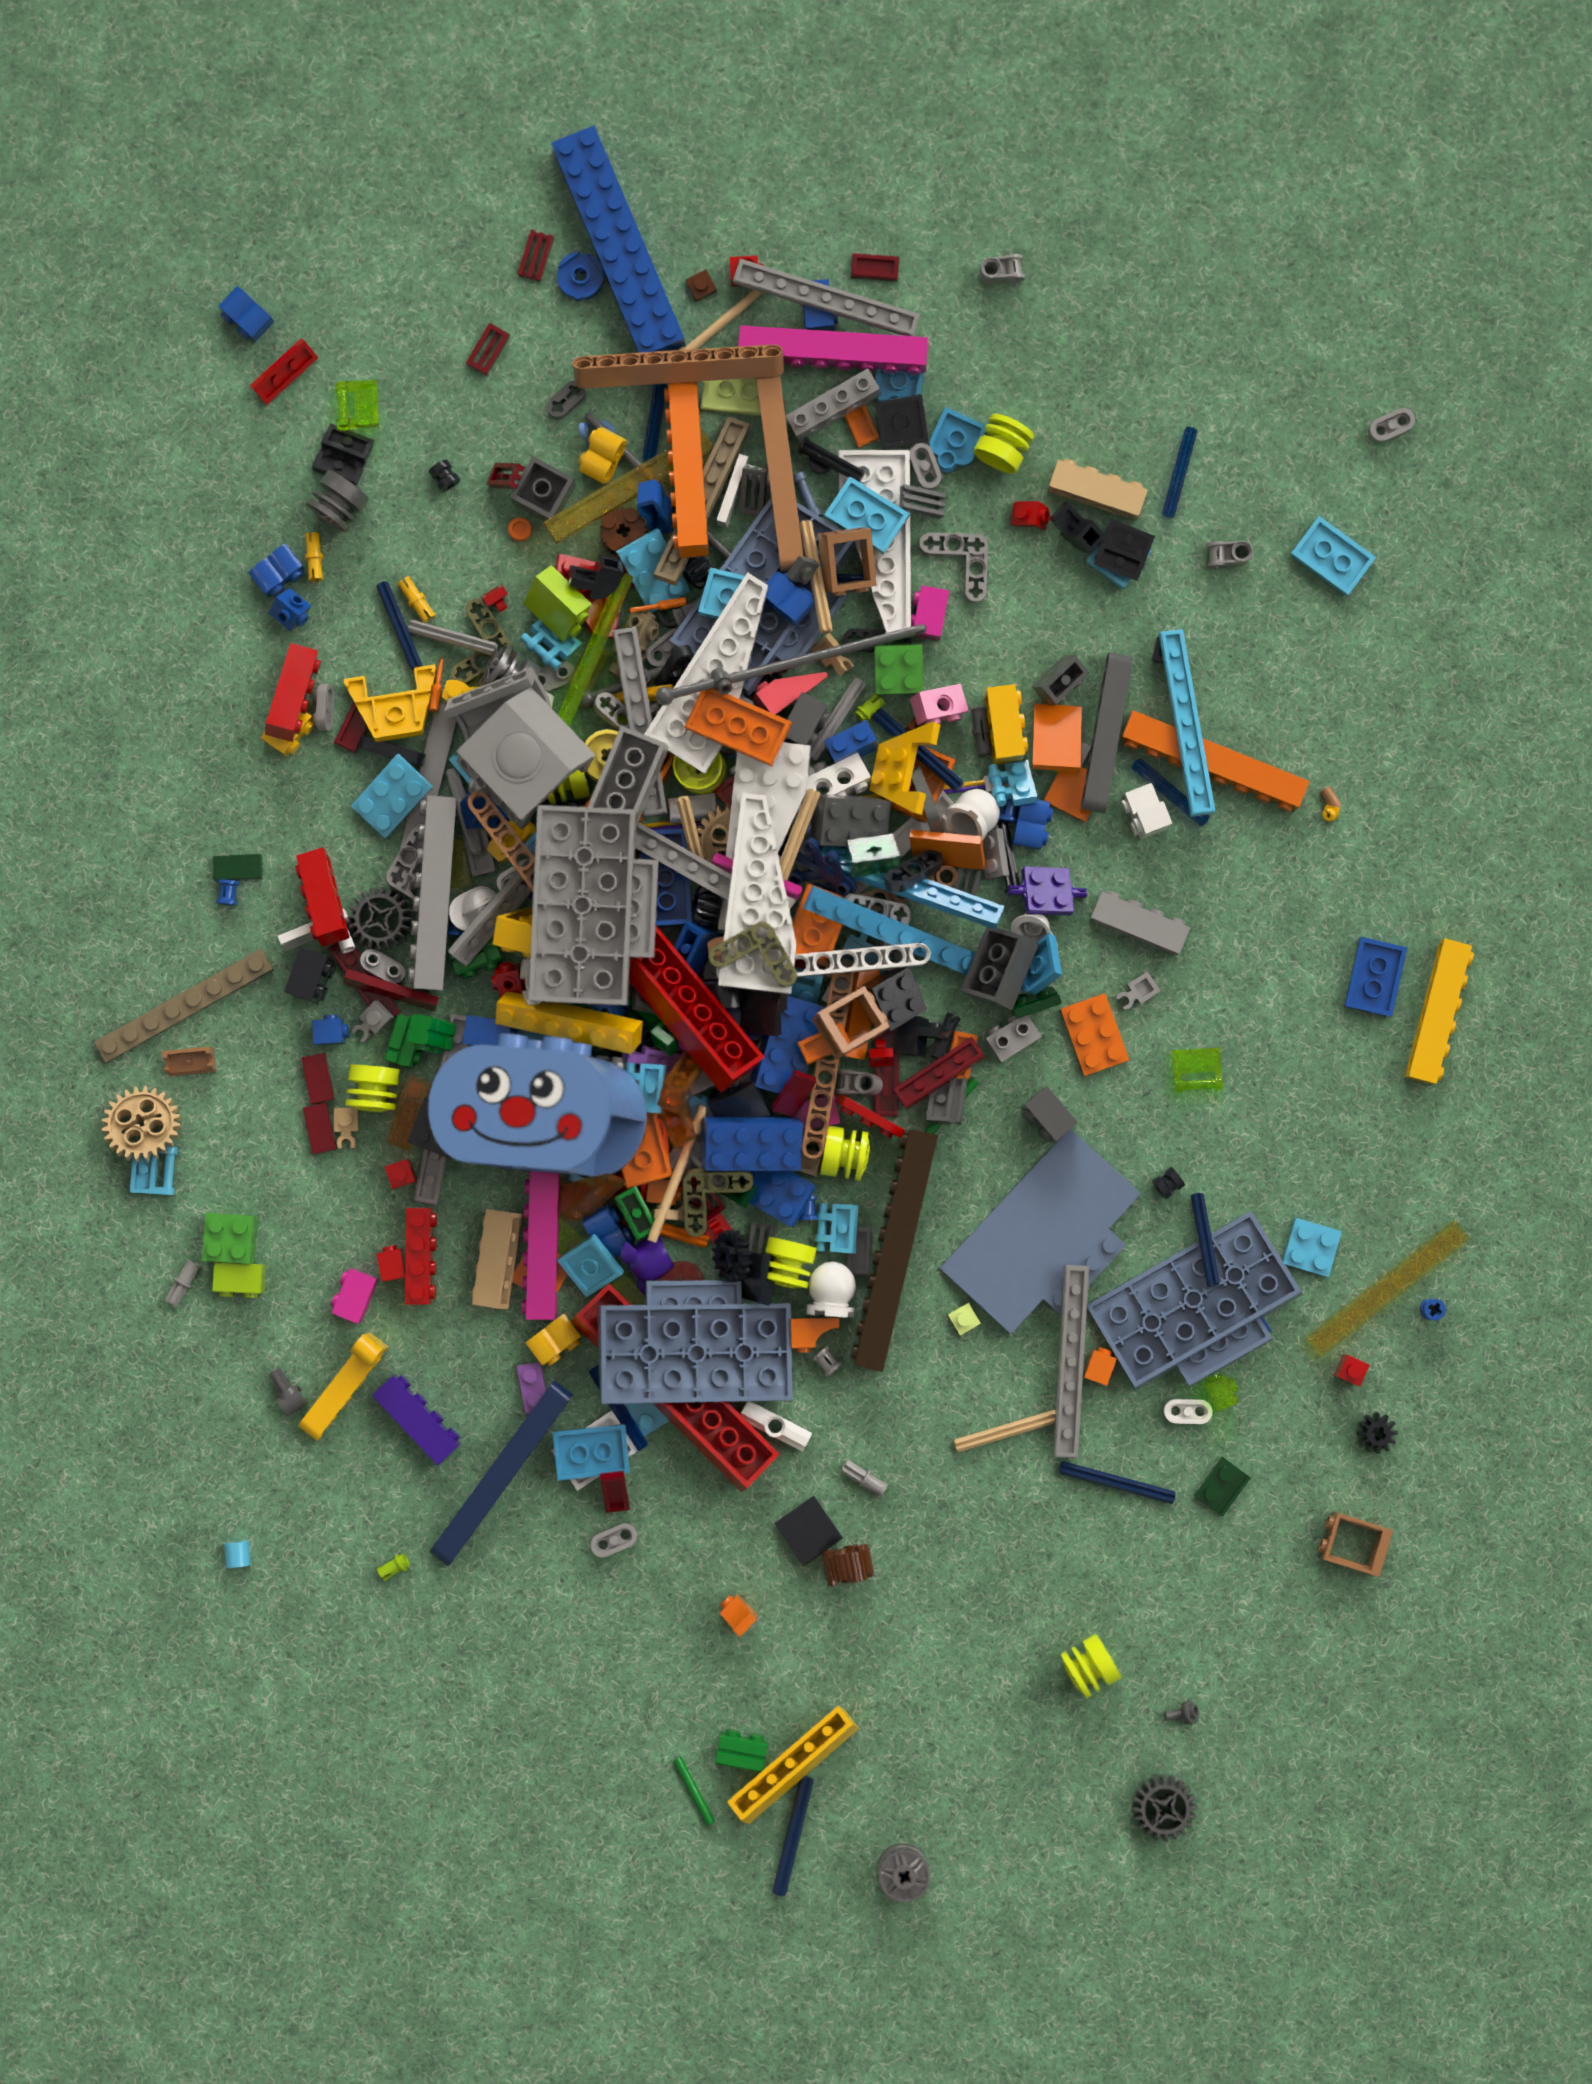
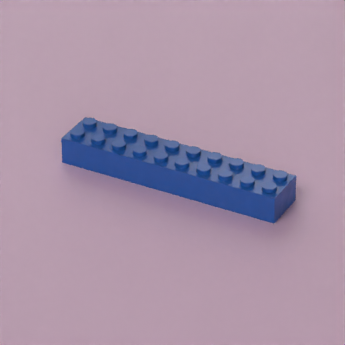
[551,125,685,353]

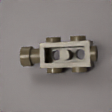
[607,610,660,679]

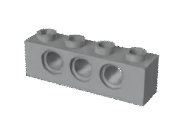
[786,369,882,441]

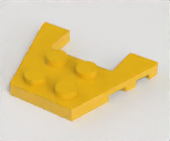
[343,665,436,742]
[869,722,940,815]

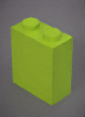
[523,565,592,642]

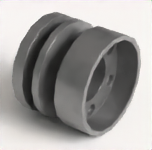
[305,470,369,532]
[479,644,541,686]
[878,1843,930,1902]

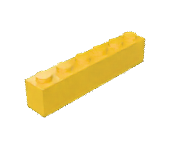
[1405,938,1474,1085]
[495,992,643,1054]
[727,1706,860,1824]

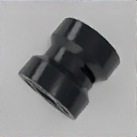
[428,459,461,493]
[1152,1167,1185,1200]

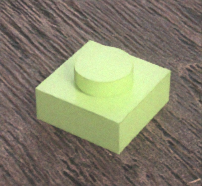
[948,1303,981,1335]

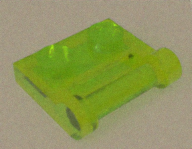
[335,380,380,431]
[1172,1047,1223,1093]

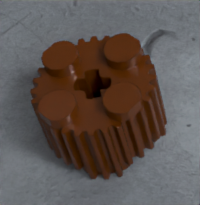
[600,507,648,557]
[822,1543,874,1586]

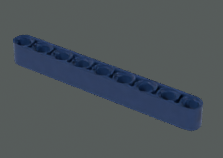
[429,1381,573,1566]

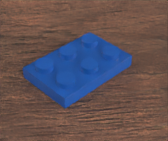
[1344,937,1407,1017]
[741,1171,817,1228]

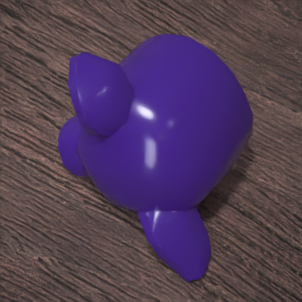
[620,1236,674,1295]

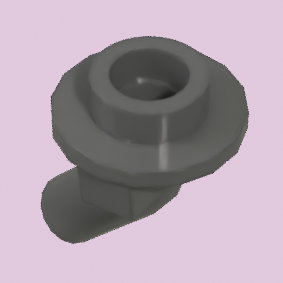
[1164,1700,1200,1724]

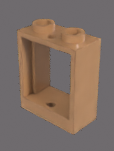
[818,527,877,596]
[811,986,890,1060]
[1318,1511,1393,1577]

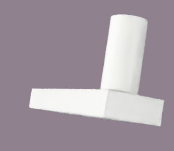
[717,454,770,528]
[278,909,355,953]

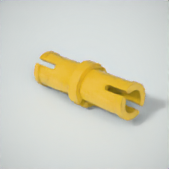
[304,532,324,582]
[397,576,436,623]

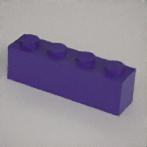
[372,1374,461,1465]

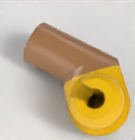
[1320,786,1341,822]

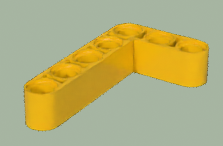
[298,1333,389,1441]

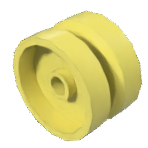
[585,729,618,783]

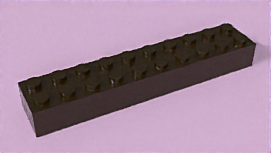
[850,1129,938,1372]

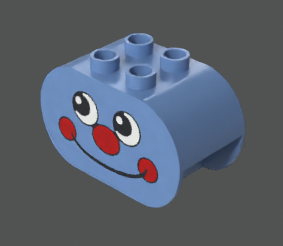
[428,1034,647,1177]

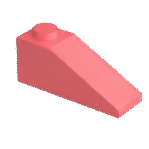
[752,672,829,715]

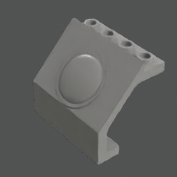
[444,667,551,794]
[456,687,595,830]

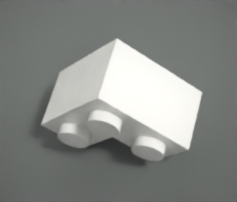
[1121,783,1172,840]

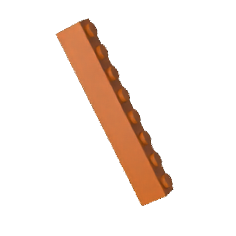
[664,382,709,558]
[1120,710,1310,812]

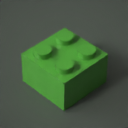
[874,644,923,694]
[202,1213,258,1264]

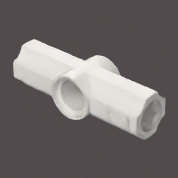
[740,1401,812,1452]

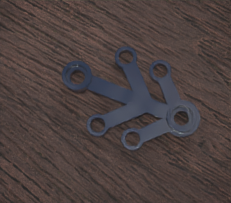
[778,836,857,897]

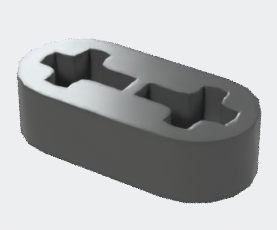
[547,380,586,419]

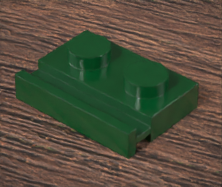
[1011,986,1062,1019]
[1194,1457,1251,1516]

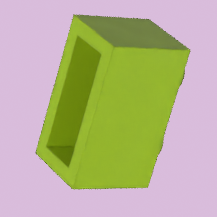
[212,1262,266,1298]

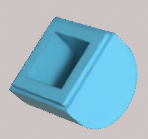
[224,1540,251,1568]

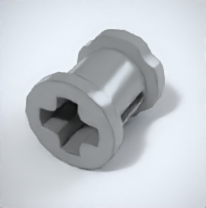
[811,1346,842,1377]

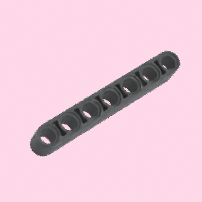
[1081,652,1132,814]

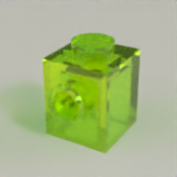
[1203,1373,1239,1412]

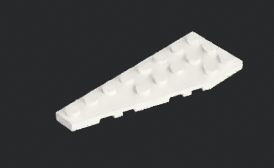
[839,450,911,633]
[644,572,768,774]
[718,743,811,930]
[718,793,797,994]

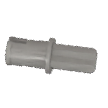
[165,1259,201,1306]
[841,1460,888,1497]

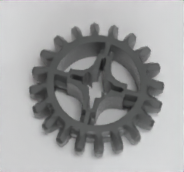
[348,887,413,951]
[1131,1774,1197,1841]

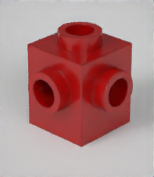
[491,962,526,998]

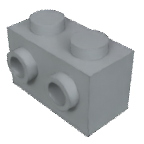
[985,1015,1042,1063]

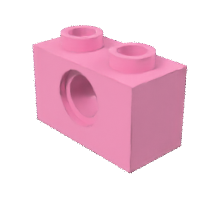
[910,684,969,726]

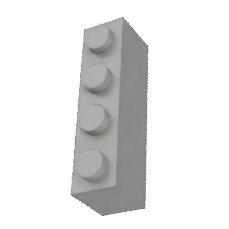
[1089,890,1190,956]

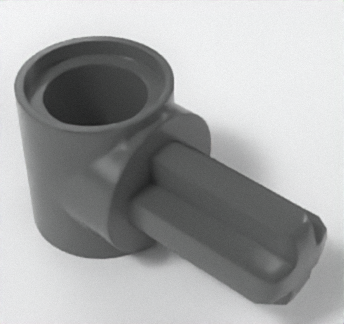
[269,1368,308,1416]

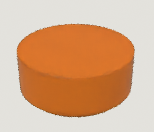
[508,517,532,542]

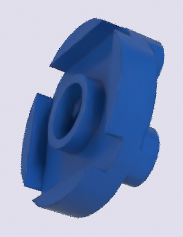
[557,252,604,301]

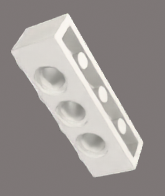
[792,753,871,824]

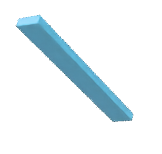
[1158,629,1216,817]

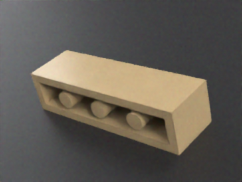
[1048,459,1148,521]
[472,1209,522,1309]

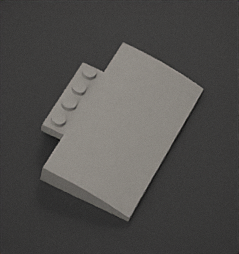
[529,805,659,1006]

